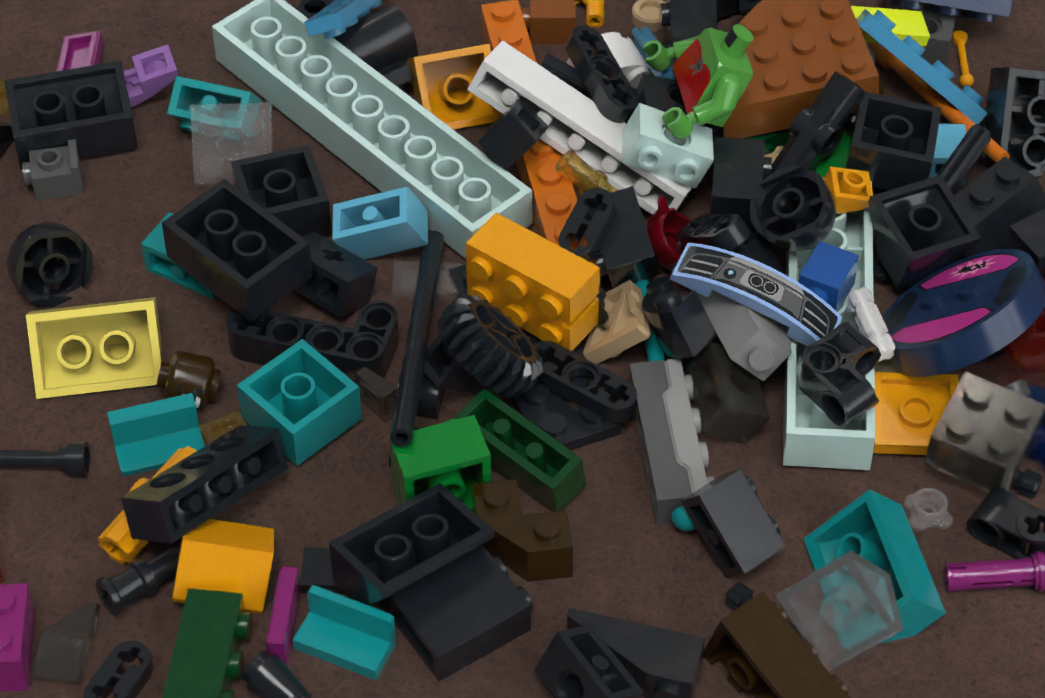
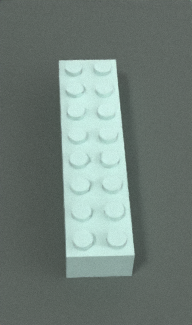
[783,181,875,470]

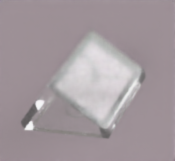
[775,550,903,671]

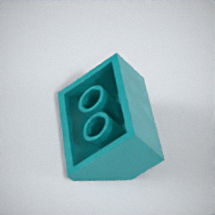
[803,489,946,650]

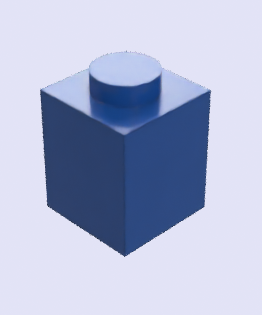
[798,241,859,312]

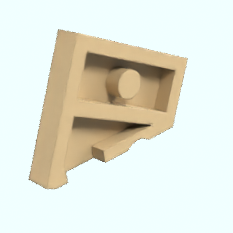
[583,280,650,364]

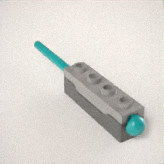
[629,278,714,532]

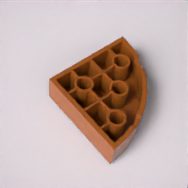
[721,0,879,139]

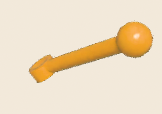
[952,30,974,88]

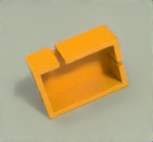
[465,213,600,351]

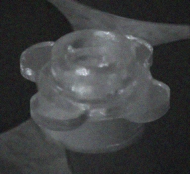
[904,488,953,531]

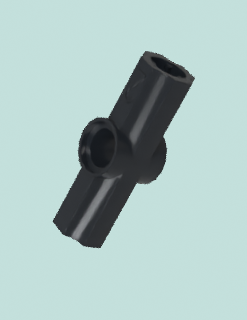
[771,71,866,174]

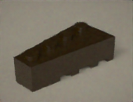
[703,592,850,698]

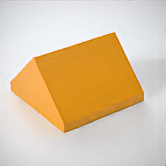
[172,519,274,614]

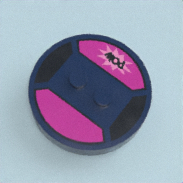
[882,249,1045,377]

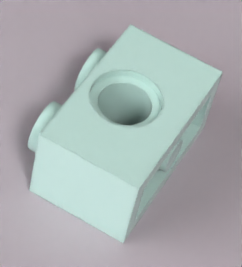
[622,103,714,188]

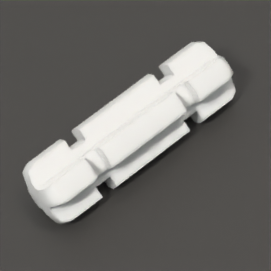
[848,287,895,362]

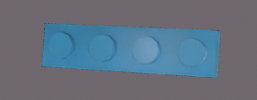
[304,0,382,39]
[856,9,988,124]

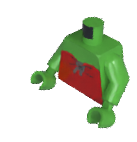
[643,24,754,139]

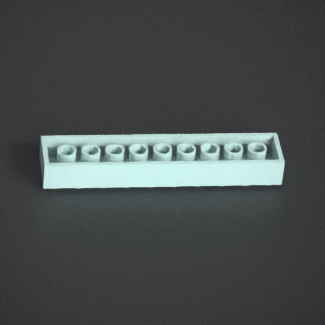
[212,0,533,259]

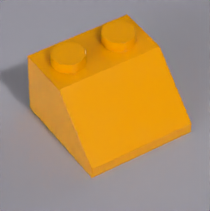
[408,44,502,130]

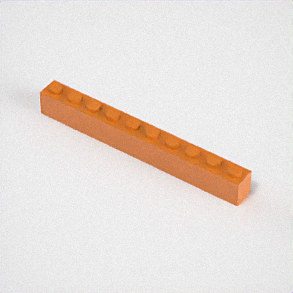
[481,0,600,286]

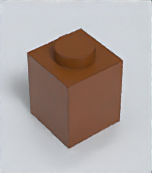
[522,0,576,45]

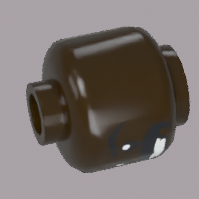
[156,351,221,411]

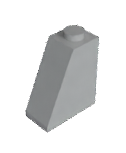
[696,290,792,381]

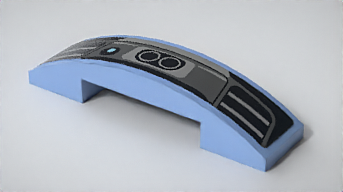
[670,243,842,346]

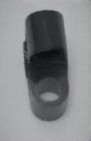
[798,322,881,427]

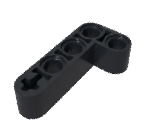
[226,301,399,387]

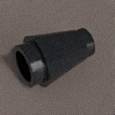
[241,650,312,698]

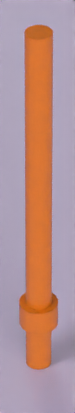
[867,43,1009,164]

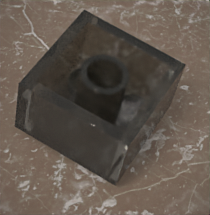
[924,371,1045,493]

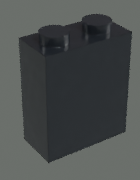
[388,544,534,682]

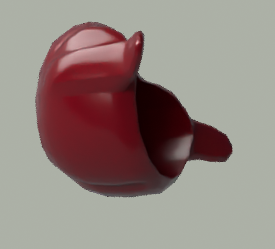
[647,196,691,271]

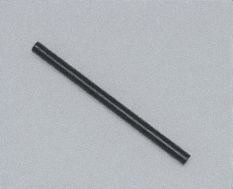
[390,231,444,447]

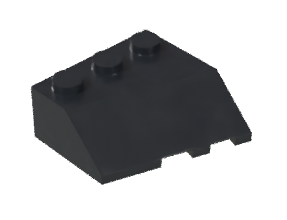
[984,67,1045,177]

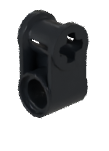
[966,488,1045,559]

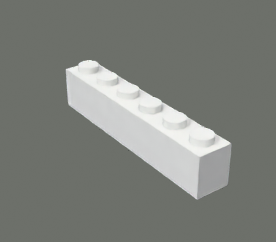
[467,40,693,214]

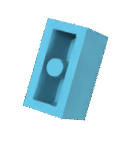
[332,187,428,260]

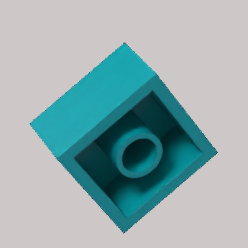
[236,339,362,466]

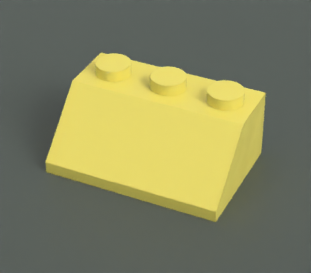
[26,297,163,399]

